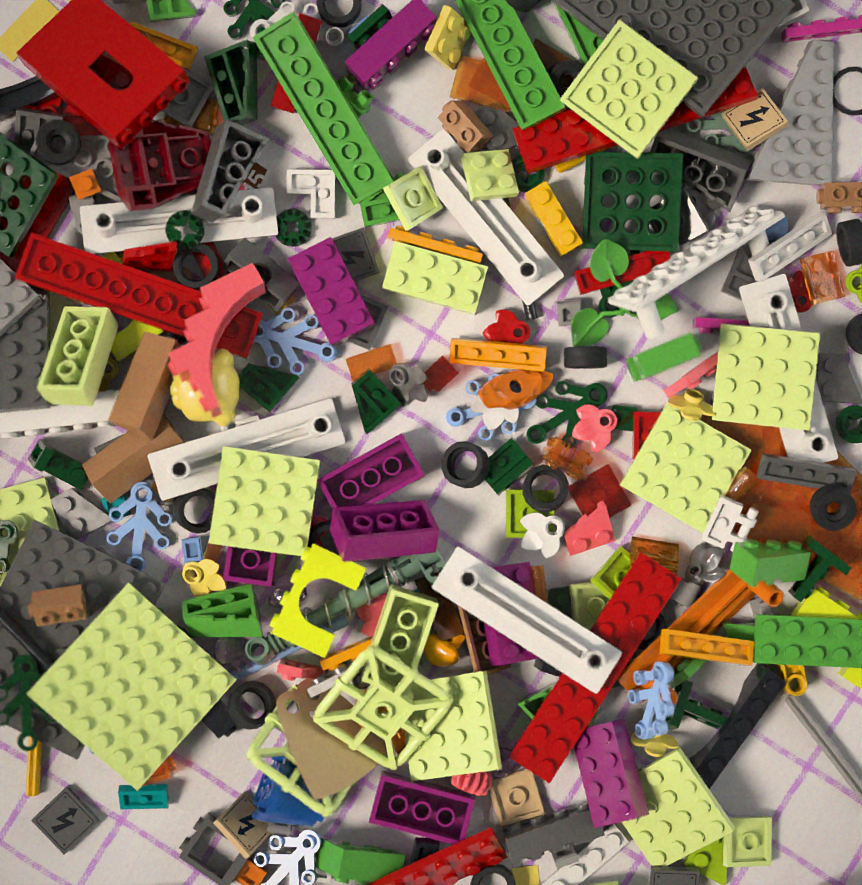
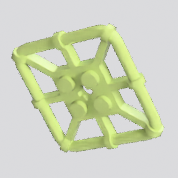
[313,645,453,770]
[246,684,356,817]

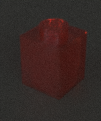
[423,355,459,393]

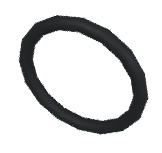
[833,67,862,116]

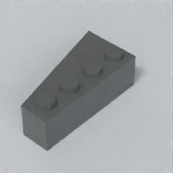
[191,119,269,223]
[650,128,752,212]
[503,802,605,868]

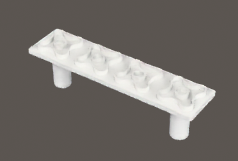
[408,129,564,306]
[80,188,278,254]
[608,206,785,339]
[739,274,838,463]
[148,398,346,500]
[432,547,622,693]

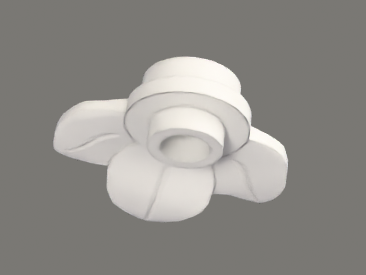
[471,395,519,430]
[520,513,565,558]

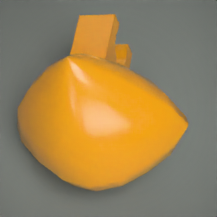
[424,633,465,667]

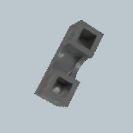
[222,238,300,312]

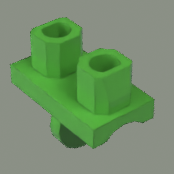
[336,73,374,118]

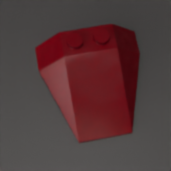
[109,119,211,212]

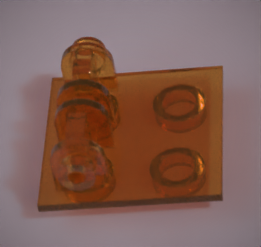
[542,436,593,480]

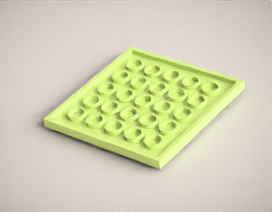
[27,583,237,791]

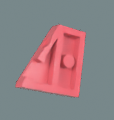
[663,352,718,398]
[563,500,615,556]
[277,658,327,681]

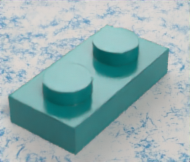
[118,784,169,810]

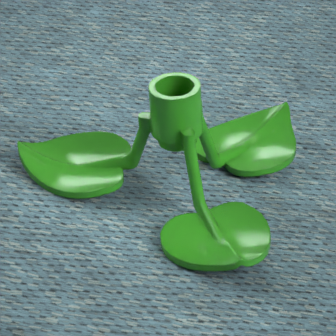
[571,239,678,346]

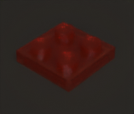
[569,464,632,518]

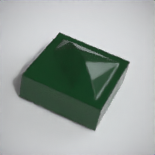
[612,405,637,432]

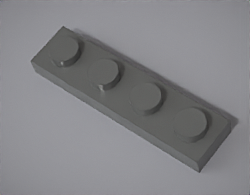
[756,453,857,493]

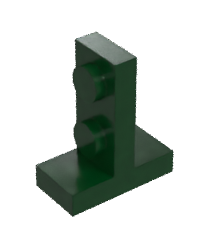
[28,438,89,491]
[788,535,852,602]
[665,680,727,730]

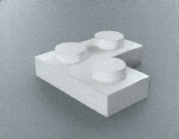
[287,169,335,219]

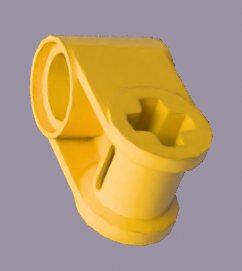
[775,664,807,696]

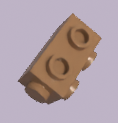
[438,100,493,153]
[816,182,862,214]
[28,584,86,627]

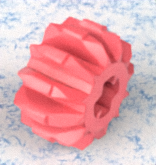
[451,771,492,796]

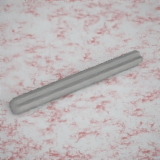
[785,695,862,801]

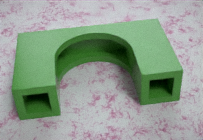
[625,332,702,382]

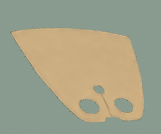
[277,678,395,800]

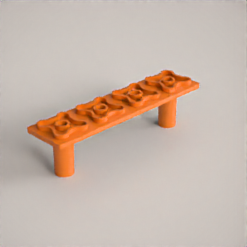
[617,569,784,705]

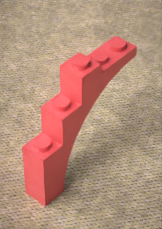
[168,263,266,418]

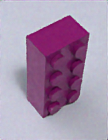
[345,0,437,91]
[288,237,376,348]
[317,433,425,509]
[330,499,440,562]
[223,546,278,587]
[484,561,539,666]
[574,719,649,828]
[369,771,475,844]

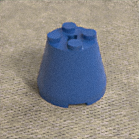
[252,756,331,826]

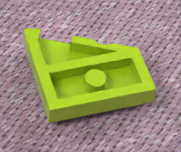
[683,837,727,885]

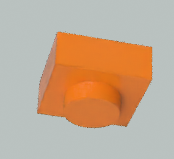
[69,169,101,200]
[234,858,268,885]

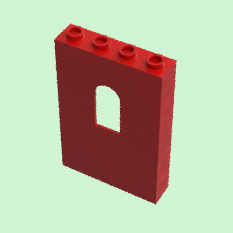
[16,0,190,149]

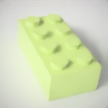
[382,241,488,315]
[37,307,119,406]
[360,584,439,696]

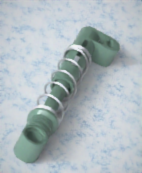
[245,548,446,666]

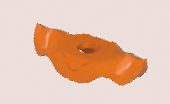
[478,370,553,410]

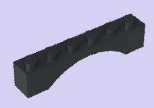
[0,61,102,120]
[688,663,786,789]

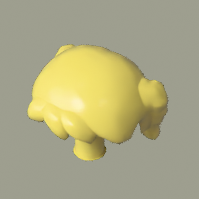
[170,349,240,427]

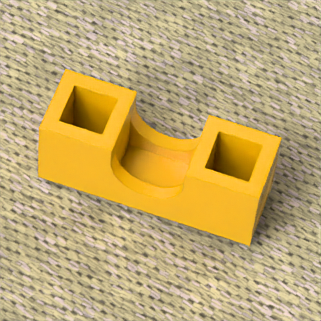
[524,181,583,258]

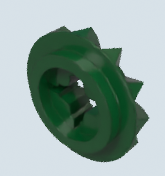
[511,155,545,192]
[276,208,312,247]
[165,210,205,249]
[835,405,862,444]

